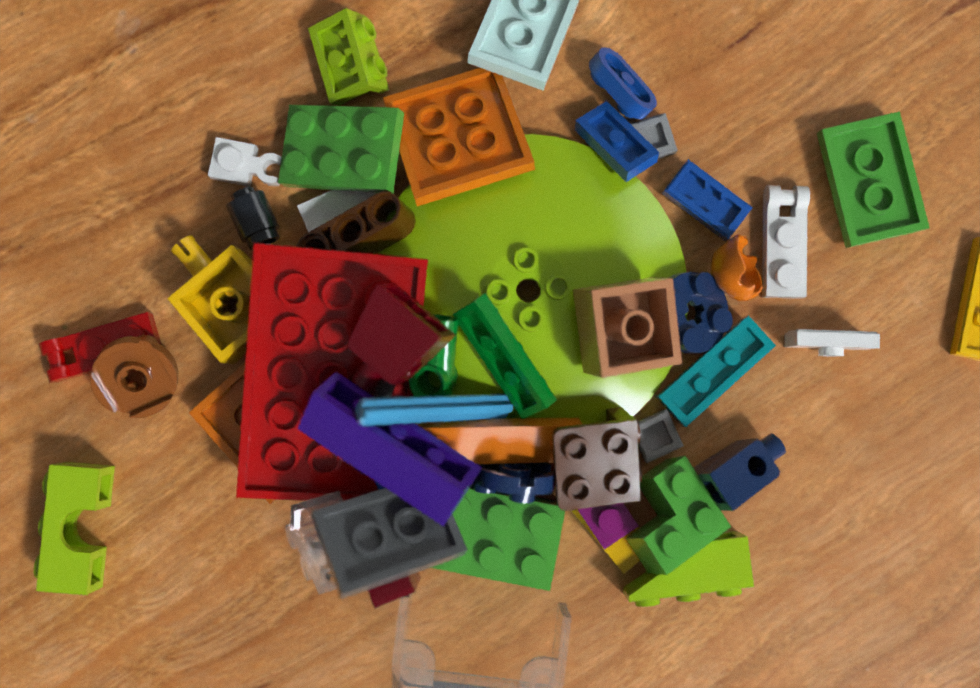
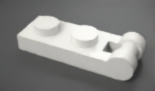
[762,185,810,299]

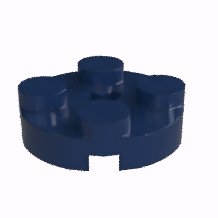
[668,272,733,353]
[472,463,555,504]

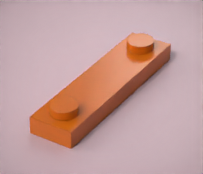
[415,418,582,464]

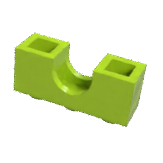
[34,462,115,595]

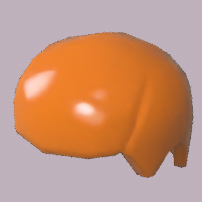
[710,234,763,301]

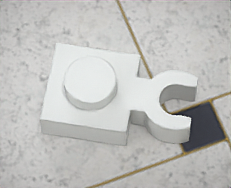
[208,137,282,187]

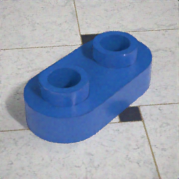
[589,47,657,120]

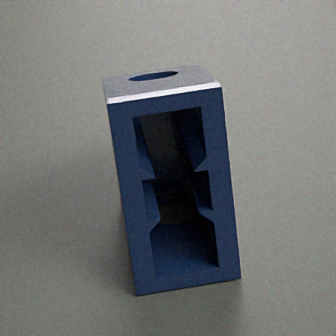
[693,433,786,511]

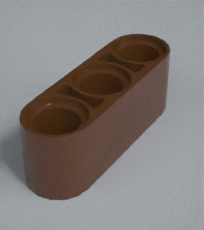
[296,191,416,254]

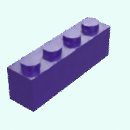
[297,372,481,527]

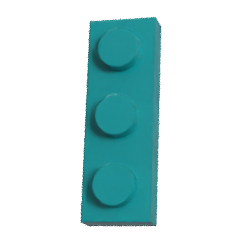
[656,315,776,427]

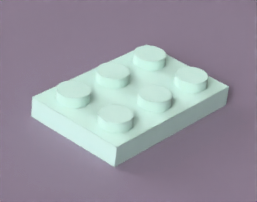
[467,0,580,91]

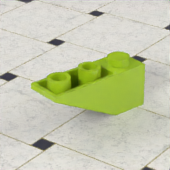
[623,531,754,607]

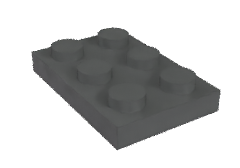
[311,488,468,600]

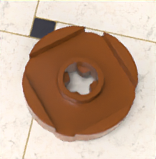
[90,335,179,418]

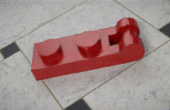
[38,312,162,383]

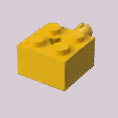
[167,235,253,364]

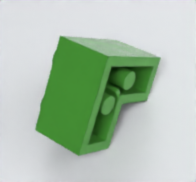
[626,456,731,575]

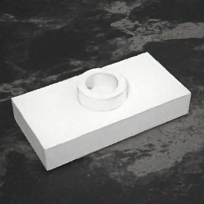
[785,329,880,357]

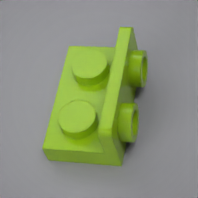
[308,8,389,106]

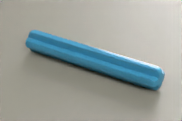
[355,393,513,425]

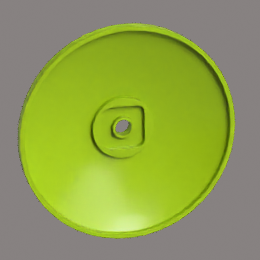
[377,134,688,424]

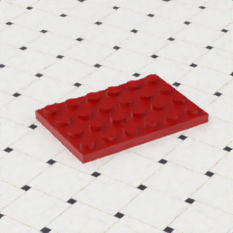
[236,243,428,502]

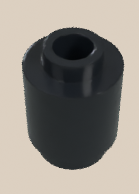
[226,187,280,250]

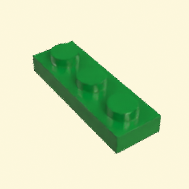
[452,293,557,419]

